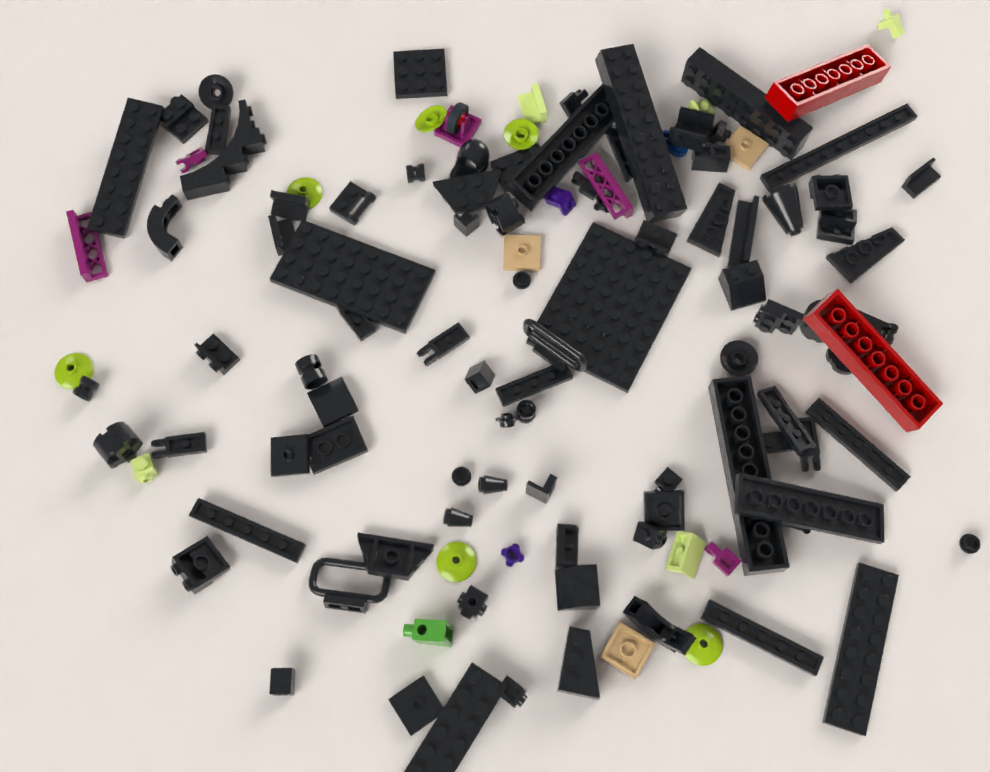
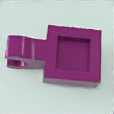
[175,147,208,173]
[704,542,741,576]

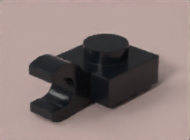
[559,89,589,117]
[571,171,602,201]
[654,467,683,491]

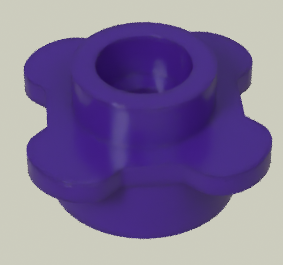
[501,543,524,567]

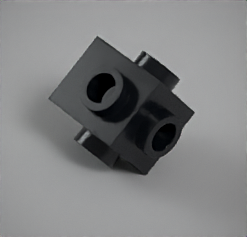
[457,585,489,620]

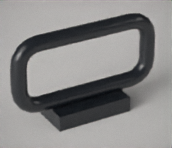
[523,319,587,373]
[309,558,391,614]

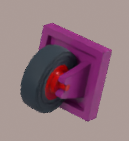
[434,102,482,147]

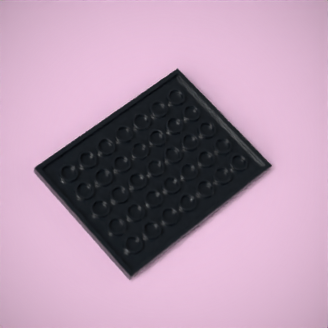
[526,222,692,393]

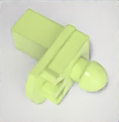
[877,9,904,39]

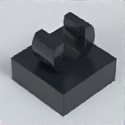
[708,120,732,144]

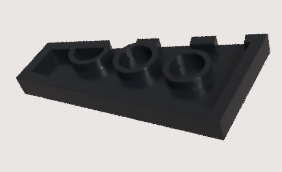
[687,183,735,257]

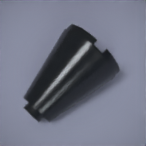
[762,183,804,237]

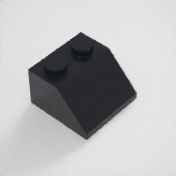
[718,260,766,311]
[555,564,600,611]

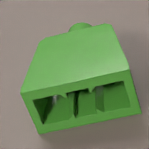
[403,619,454,647]

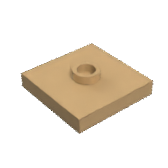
[724,125,769,171]
[503,235,541,271]
[599,621,656,680]

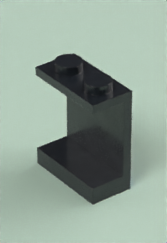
[667,106,715,152]

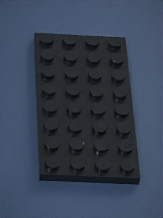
[269,219,436,334]

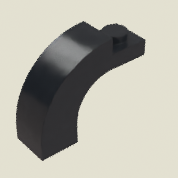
[147,195,183,261]
[623,596,697,656]

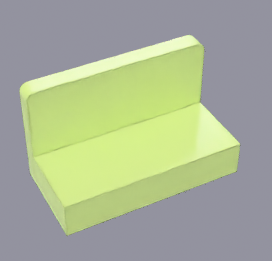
[518,83,547,124]
[665,531,706,579]

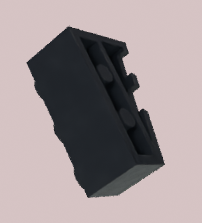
[557,626,600,700]

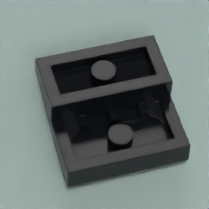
[816,209,857,245]
[307,377,359,428]

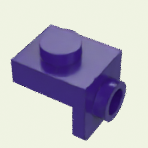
[544,187,576,216]

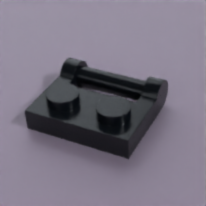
[329,181,377,225]

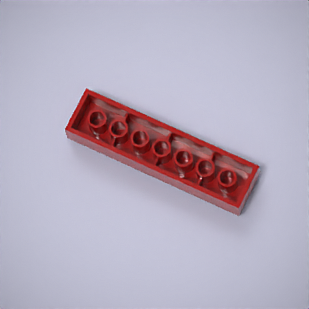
[765,44,891,122]
[802,289,943,432]

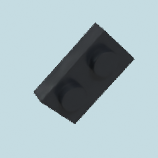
[635,220,678,256]

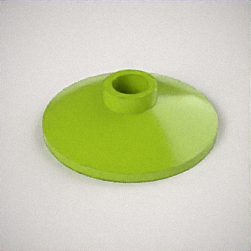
[415,105,447,132]
[503,119,539,150]
[286,177,322,209]
[54,353,93,389]
[436,542,477,582]
[685,624,723,666]

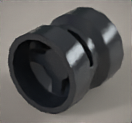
[406,163,426,183]
[72,376,100,402]
[516,399,536,424]

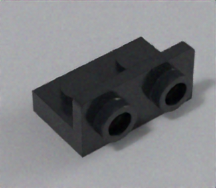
[194,333,240,375]

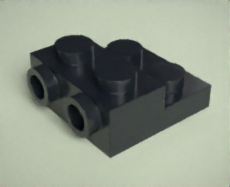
[160,94,209,144]
[808,174,853,211]
[753,299,804,335]
[170,536,231,595]

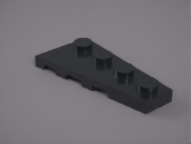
[826,227,905,284]

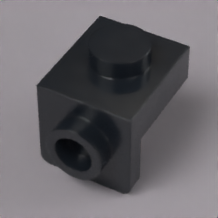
[633,521,668,550]
[501,675,528,708]

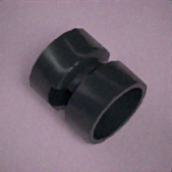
[295,354,328,390]

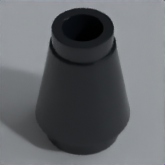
[478,475,508,495]
[443,507,473,527]

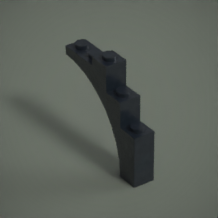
[180,99,267,200]

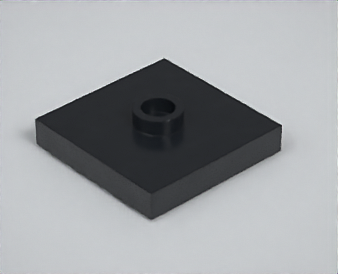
[271,434,310,477]
[643,490,685,531]
[388,675,444,736]

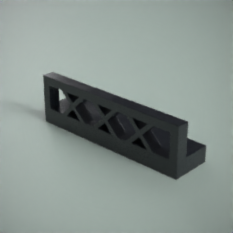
[727,195,760,267]

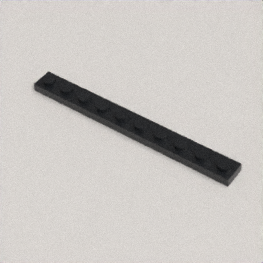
[759,103,918,192]

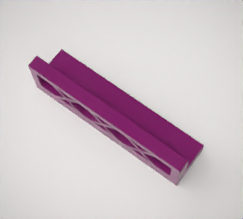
[578,152,634,220]
[66,210,108,282]

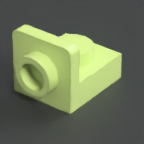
[688,98,715,114]
[130,453,158,483]

